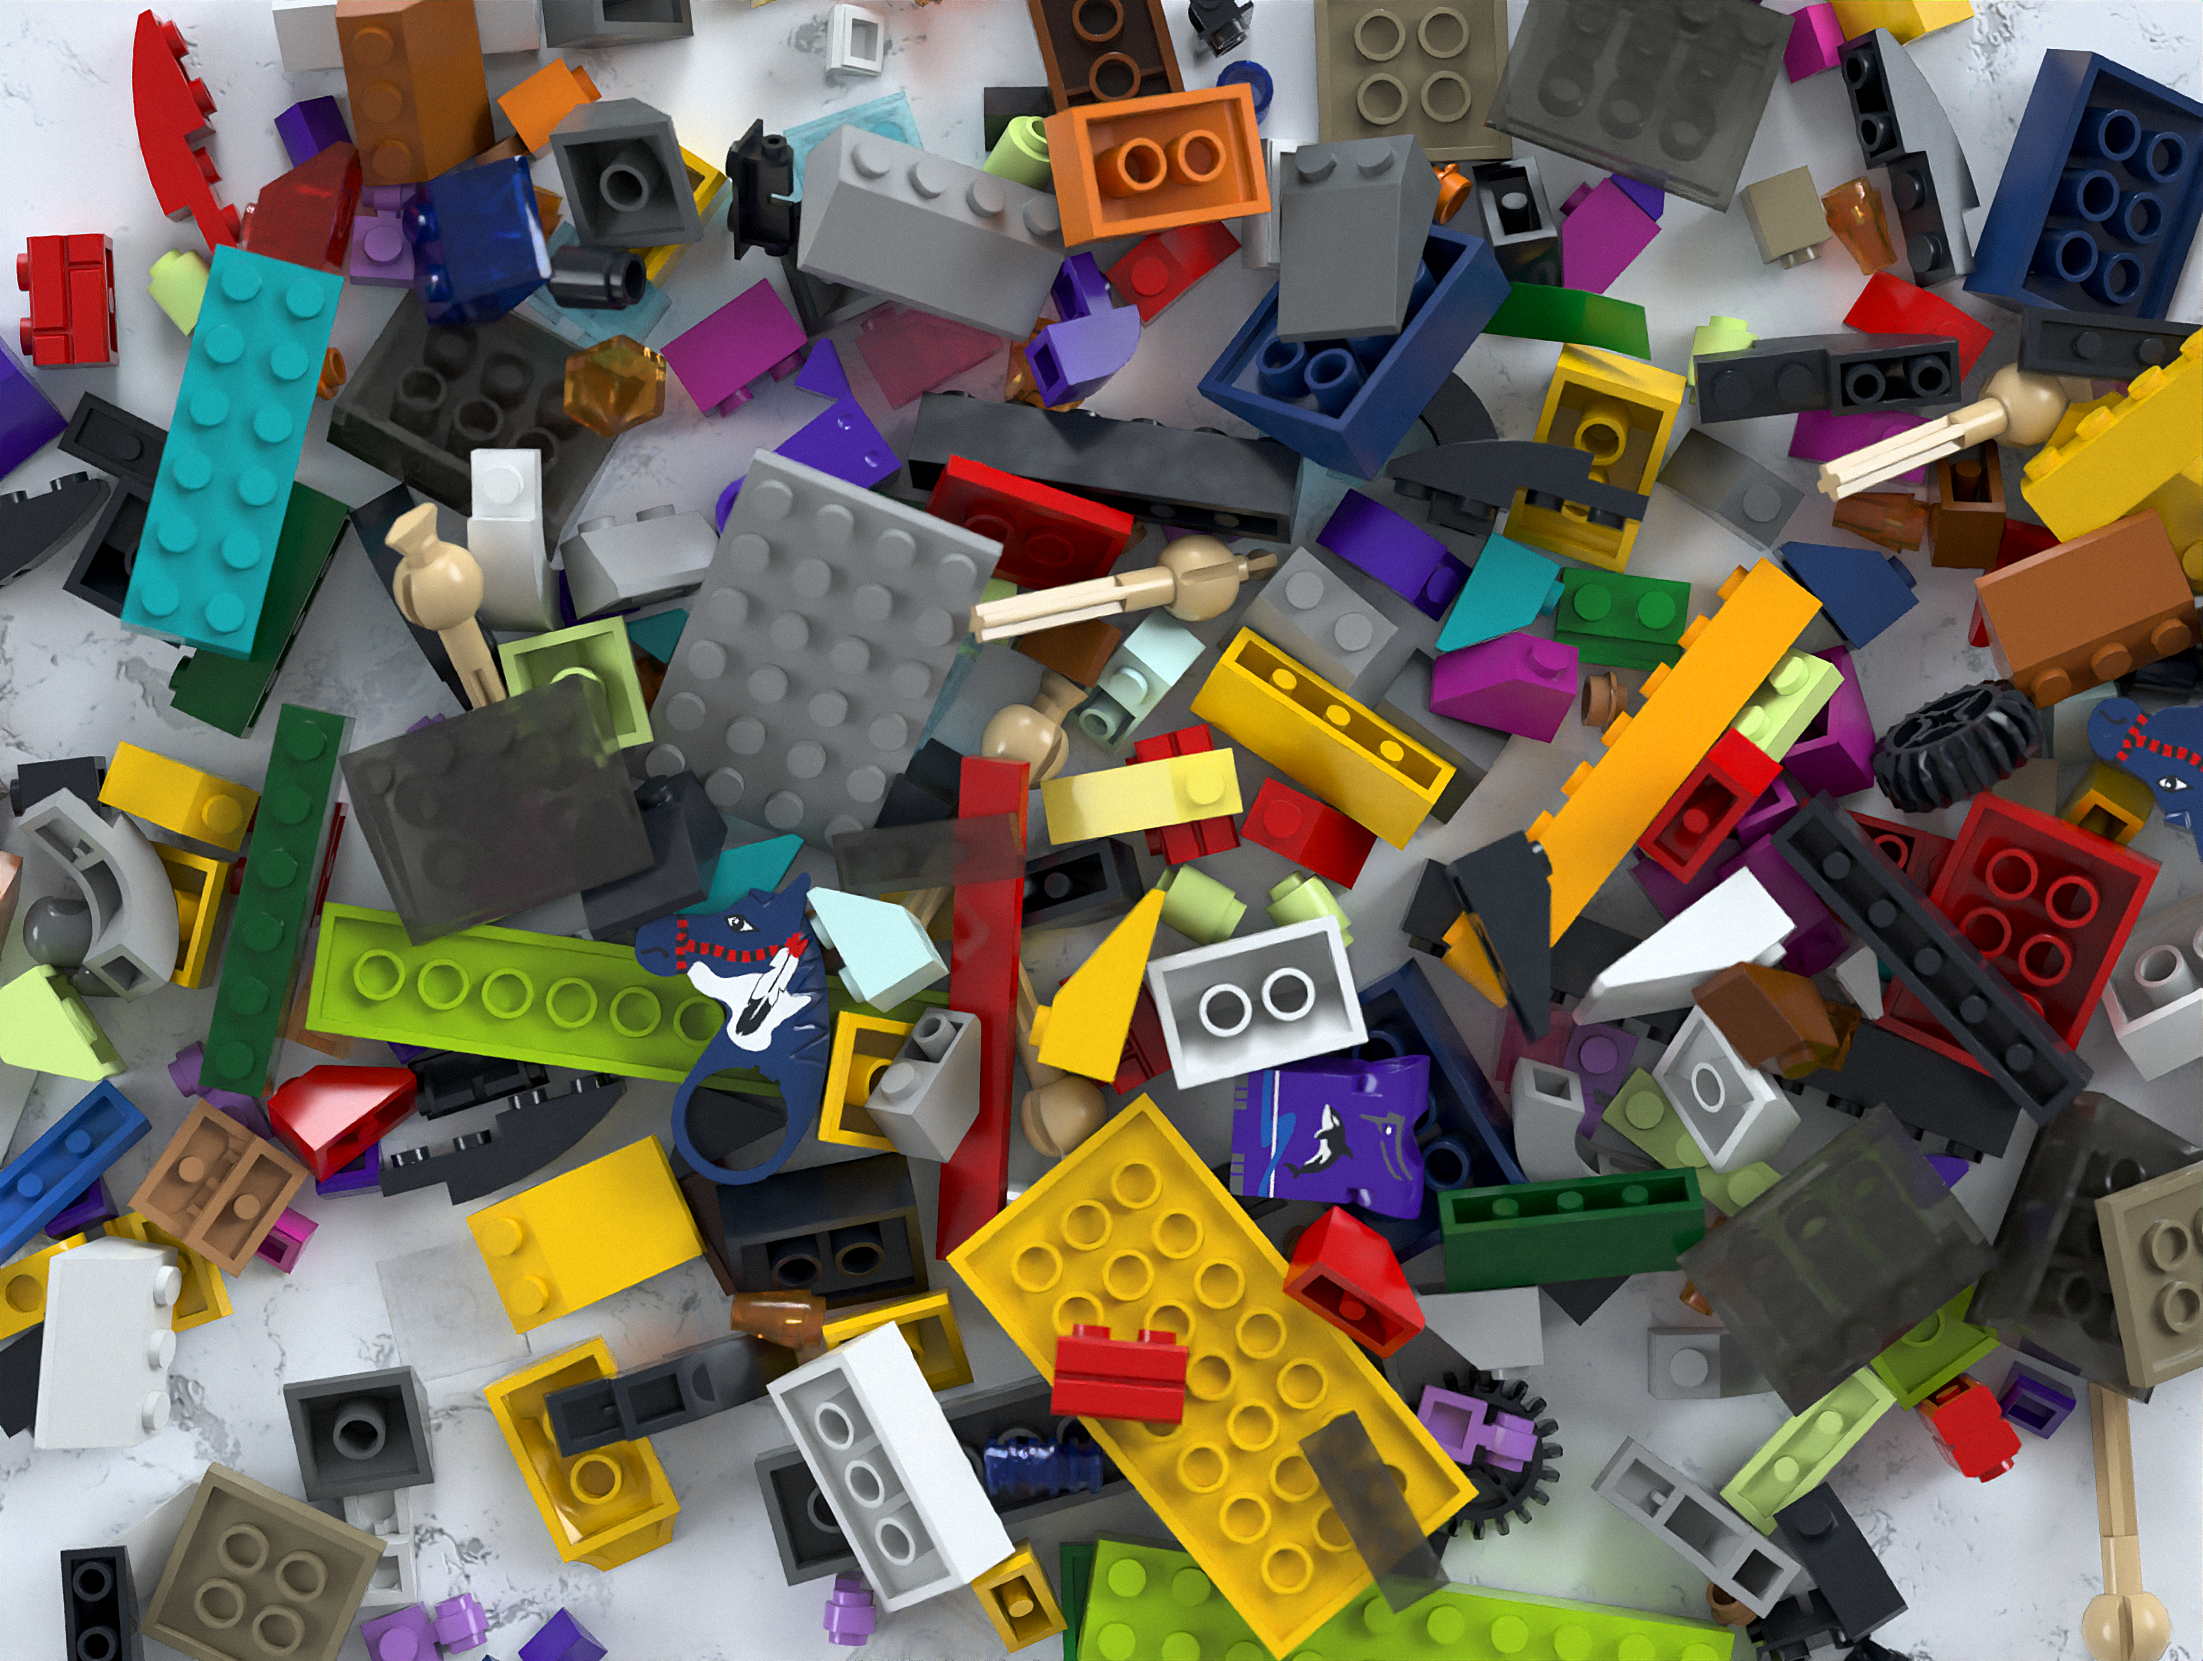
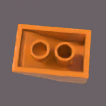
[1043,83,1272,248]

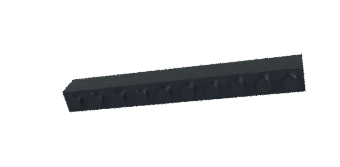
[1398,858,2022,1165]

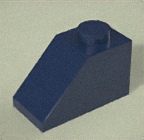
[1772,541,1919,652]

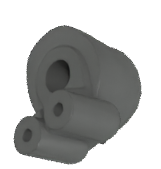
[23,896,122,998]

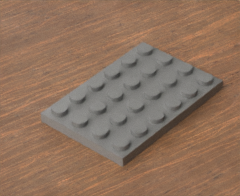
[626,447,1003,867]

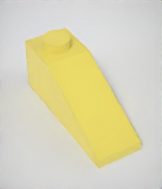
[1040,748,1243,845]

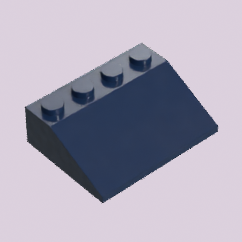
[1962,48,2203,321]
[1197,224,1512,482]
[1317,957,1530,1265]

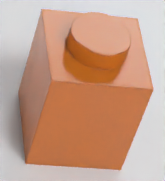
[497,57,602,161]

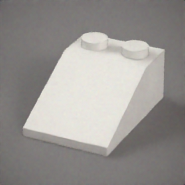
[1571,866,1795,1026]

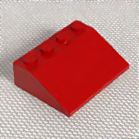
[1872,791,2163,1078]

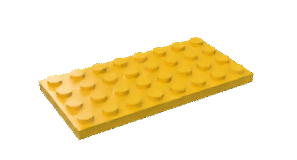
[946,1092,1479,1661]

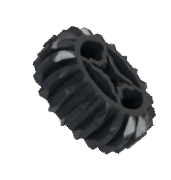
[1870,679,2045,813]
[1407,1365,1563,1540]

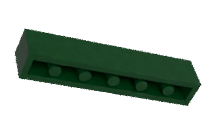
[197,703,356,1099]

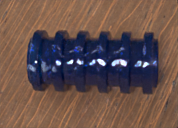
[1216,60,1274,126]
[984,1436,1103,1497]

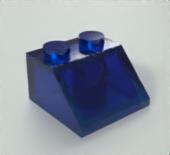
[402,156,553,325]

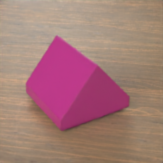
[1770,2,1846,84]
[254,1206,319,1274]

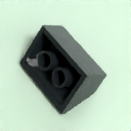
[716,1152,930,1327]

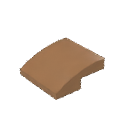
[127,1097,311,1278]

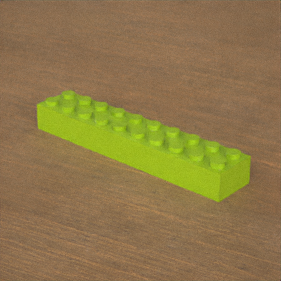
[1076,1529,1735,1661]

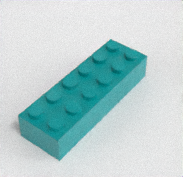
[121,244,345,661]

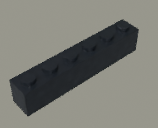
[908,390,1304,544]
[1768,789,2094,1128]

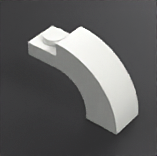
[467,449,561,632]

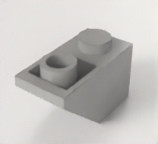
[864,1006,981,1163]

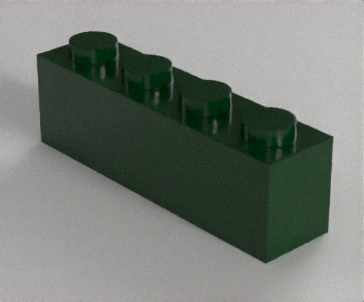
[168,480,356,739]
[1437,1166,1706,1293]

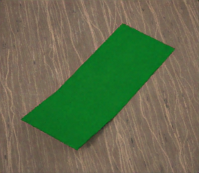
[1481,282,1651,361]

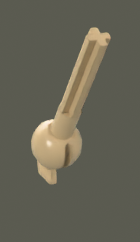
[1817,362,2093,502]
[385,503,546,799]
[968,534,1279,643]
[900,670,1089,930]
[953,887,1108,1160]
[2081,1374,2172,1661]

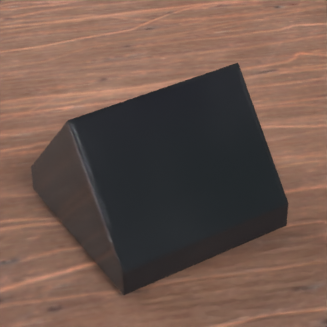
[984,86,1048,152]

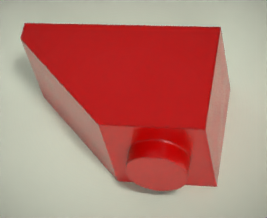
[1104,221,1242,329]
[1842,268,1995,384]
[1636,727,1783,885]
[1238,777,1378,890]
[266,1065,418,1183]
[1282,1205,1426,1360]

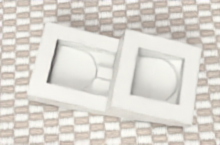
[343,1487,417,1607]

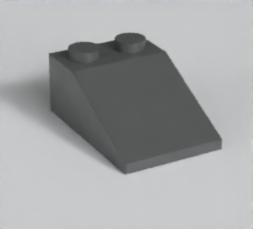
[1277,134,1442,343]

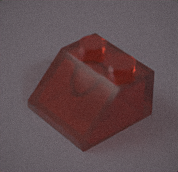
[240,141,363,276]

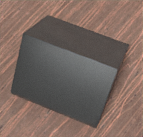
[1371,648,1512,825]
[283,1365,435,1502]

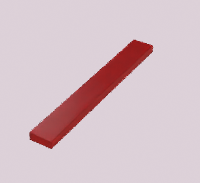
[936,755,1030,1262]

